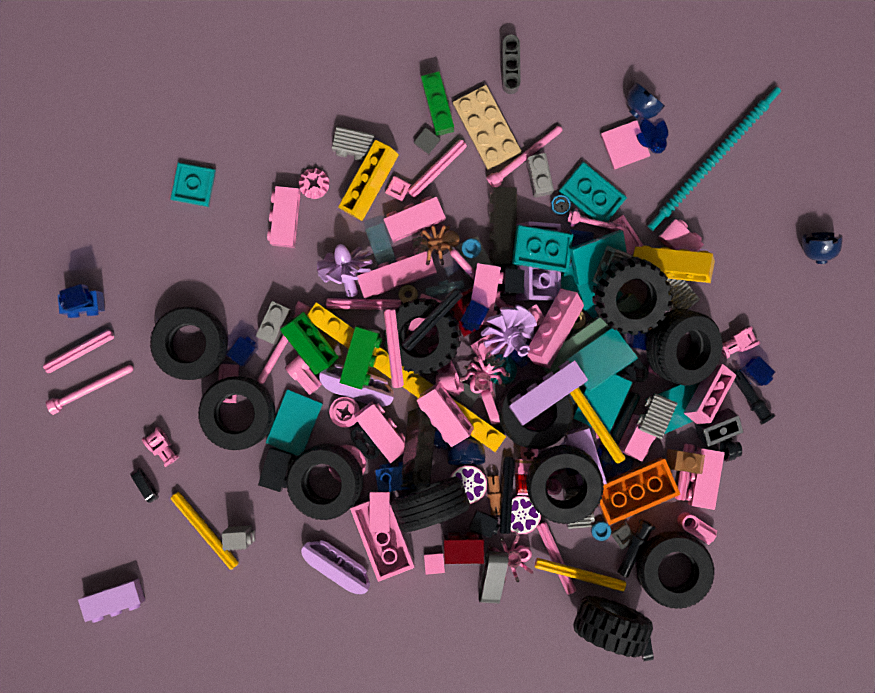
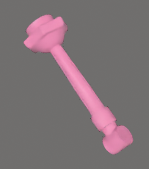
[568,208,624,231]

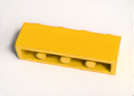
[338,140,399,221]
[633,245,715,283]

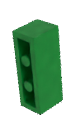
[421,71,454,136]
[280,312,339,375]
[339,325,382,390]

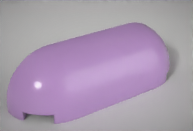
[319,364,394,407]
[301,540,370,594]

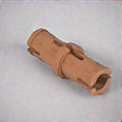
[487,475,502,515]

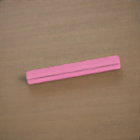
[408,139,467,198]
[326,298,402,310]
[384,309,404,388]
[43,329,114,373]
[537,522,576,595]

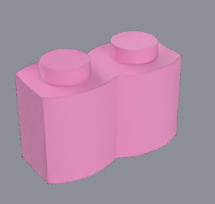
[657,219,704,252]

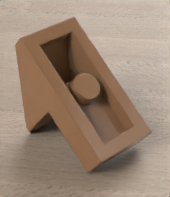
[666,449,705,474]

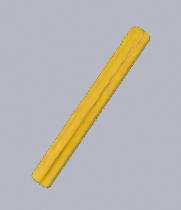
[570,387,625,463]
[171,492,239,570]
[534,558,626,591]

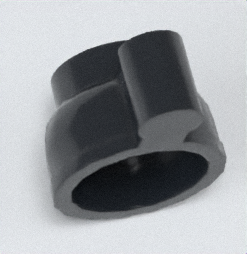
[720,437,742,462]

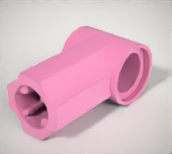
[285,355,322,395]
[436,372,464,396]
[677,512,717,545]

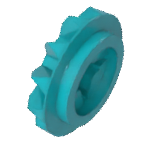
[487,354,517,385]

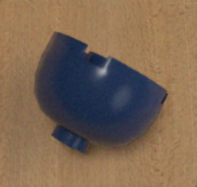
[627,82,665,119]
[802,232,843,264]
[447,435,486,466]

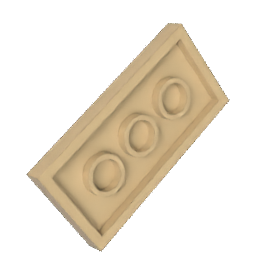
[453,85,521,171]

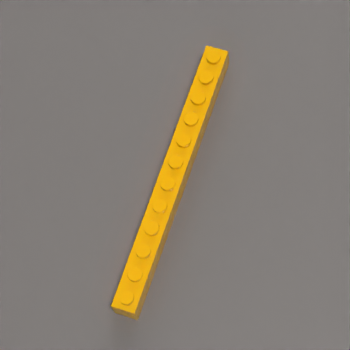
[307,302,506,452]

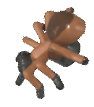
[412,225,460,265]

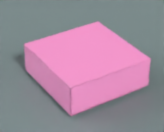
[385,176,411,202]
[424,553,445,575]

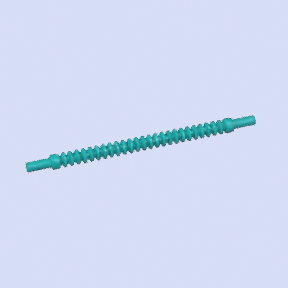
[647,87,781,231]

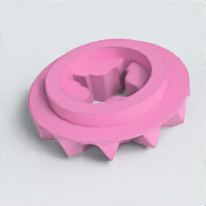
[299,168,329,199]
[329,397,360,428]

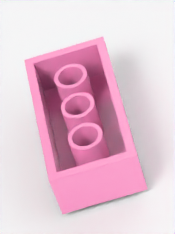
[350,499,415,582]

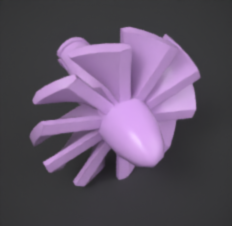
[317,244,373,297]
[481,305,537,357]

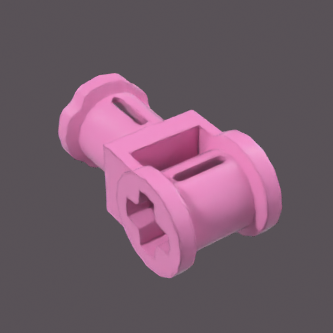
[722,326,760,359]
[142,427,179,467]

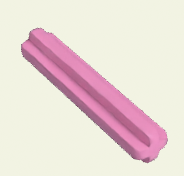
[675,444,695,501]

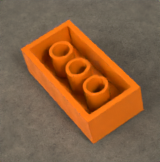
[598,457,681,525]

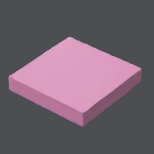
[601,120,650,170]

